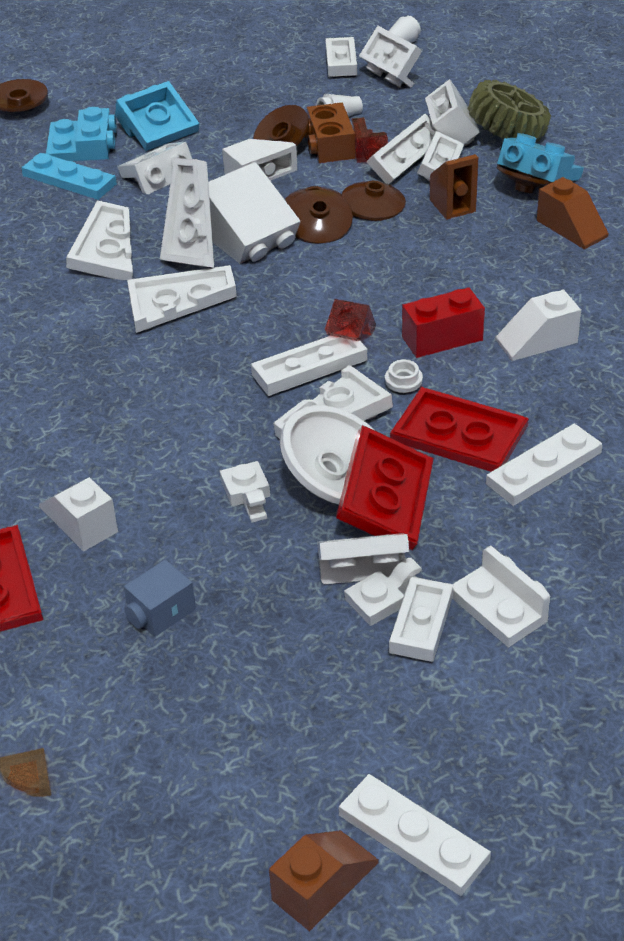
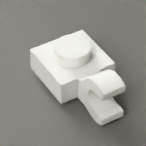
[220,461,270,523]
[344,558,422,626]

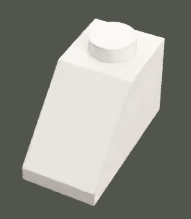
[425,79,480,146]
[222,139,297,181]
[496,289,581,361]
[39,477,118,552]

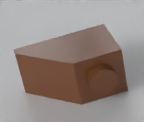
[430,154,479,220]
[537,177,609,250]
[269,830,379,932]

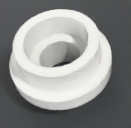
[385,359,423,393]

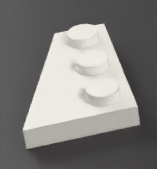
[160,158,214,268]
[66,200,133,280]
[127,265,237,333]
[273,365,393,439]

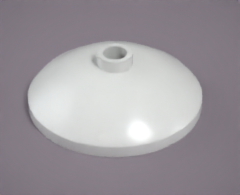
[280,405,374,504]

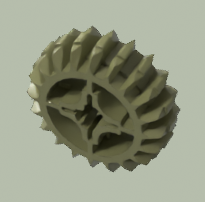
[467,80,551,143]

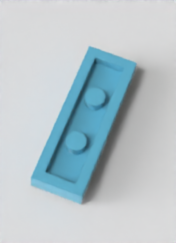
[21,153,117,200]

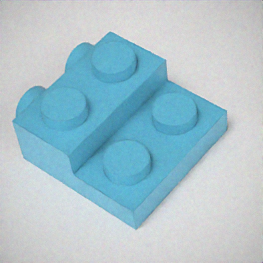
[115,81,200,151]
[46,107,117,161]
[497,133,584,182]

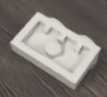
[359,25,422,88]
[117,142,192,194]
[317,533,409,584]
[452,546,550,647]

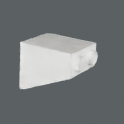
[208,162,300,264]

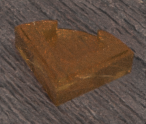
[0,748,52,797]

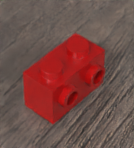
[402,287,485,358]

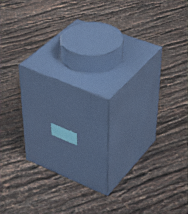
[124,559,196,637]

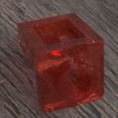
[352,117,388,163]
[325,299,376,341]

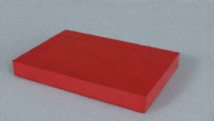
[390,387,529,472]
[336,425,434,550]
[0,525,43,632]

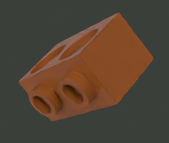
[304,102,355,163]

